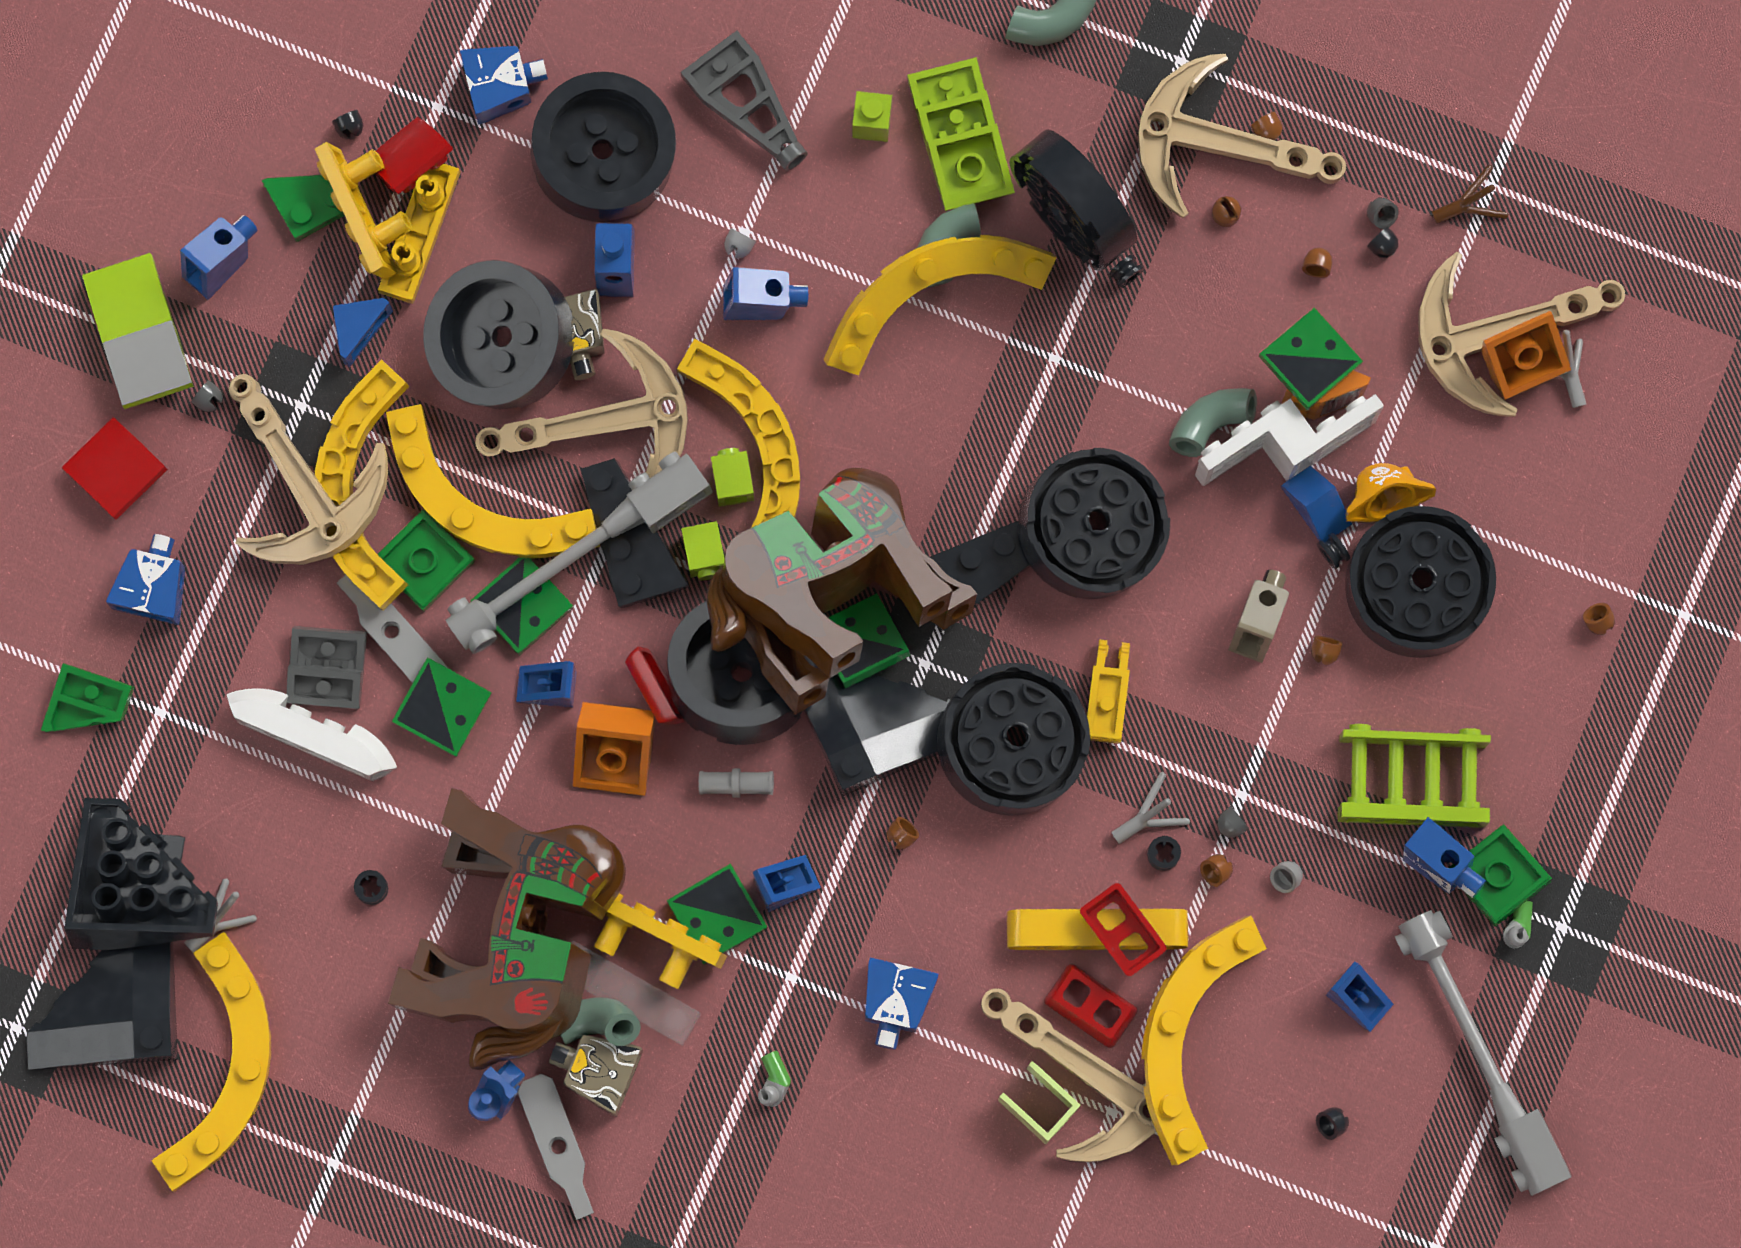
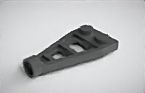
[680,30,808,171]

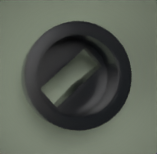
[332,110,364,140]
[1367,226,1398,258]
[1316,1107,1349,1140]

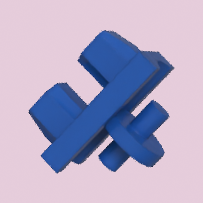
[467,1060,525,1121]

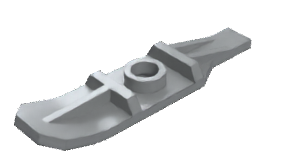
[337,575,447,683]
[518,1074,594,1220]

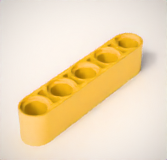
[1007,909,1188,950]

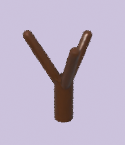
[1431,165,1508,224]

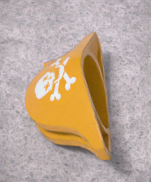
[1346,463,1436,522]

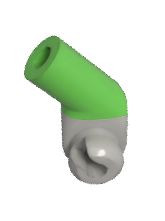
[1503,901,1533,949]
[758,1051,791,1107]

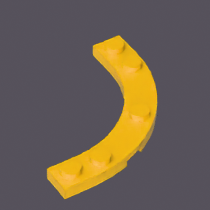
[823,235,1057,376]
[677,338,800,528]
[315,359,410,611]
[386,404,600,558]
[1141,915,1267,1165]
[151,932,271,1192]

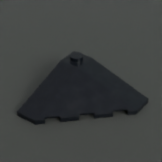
[804,665,951,796]
[64,798,218,950]
[27,942,178,1070]

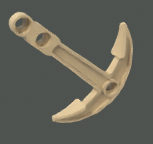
[1138,54,1346,218]
[1418,252,1625,417]
[475,329,688,478]
[229,374,388,565]
[981,989,1156,1162]

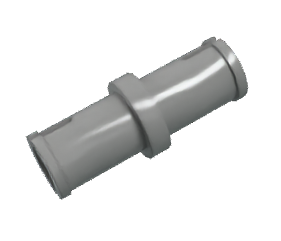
[699,768,774,798]

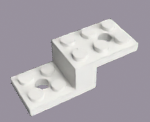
[1195,394,1384,487]

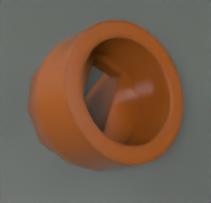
[1251,111,1282,141]
[1212,196,1241,227]
[1302,248,1332,278]
[1583,603,1615,635]
[1311,636,1342,665]
[887,817,919,849]
[1200,854,1233,887]

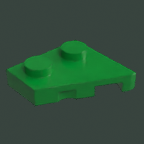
[262,175,345,242]
[41,663,135,732]

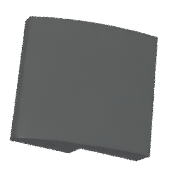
[286,626,367,709]

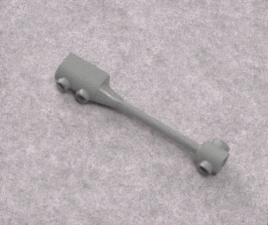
[445,452,713,654]
[1395,910,1572,1196]

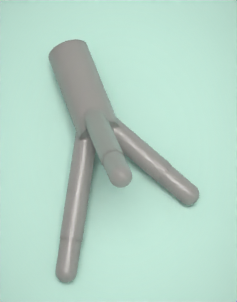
[1559,330,1587,408]
[1111,772,1190,844]
[184,878,257,952]

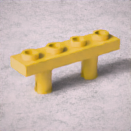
[315,142,413,280]
[378,164,460,304]
[594,893,727,989]

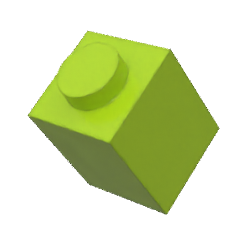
[852,91,892,142]
[711,448,755,507]
[681,521,724,581]

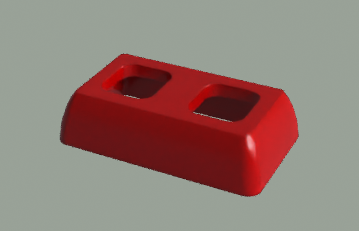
[625,646,685,725]
[1080,883,1167,976]
[1044,964,1138,1048]

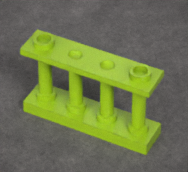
[1338,724,1491,828]

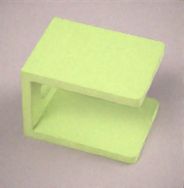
[998,1061,1081,1144]

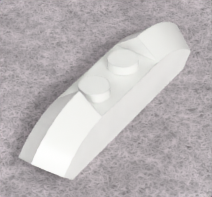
[227,688,397,781]

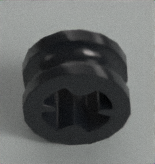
[1108,254,1145,289]
[1317,533,1351,569]
[1147,836,1181,871]
[354,870,389,905]

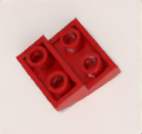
[374,117,453,194]
[61,417,168,520]

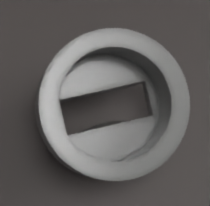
[724,228,756,259]
[1270,861,1303,893]

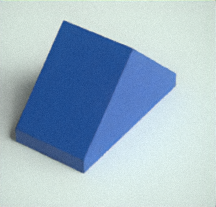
[333,298,393,368]
[1280,465,1352,542]
[516,661,577,708]
[753,855,821,912]
[1326,961,1394,1032]

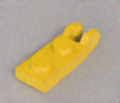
[1087,639,1130,744]

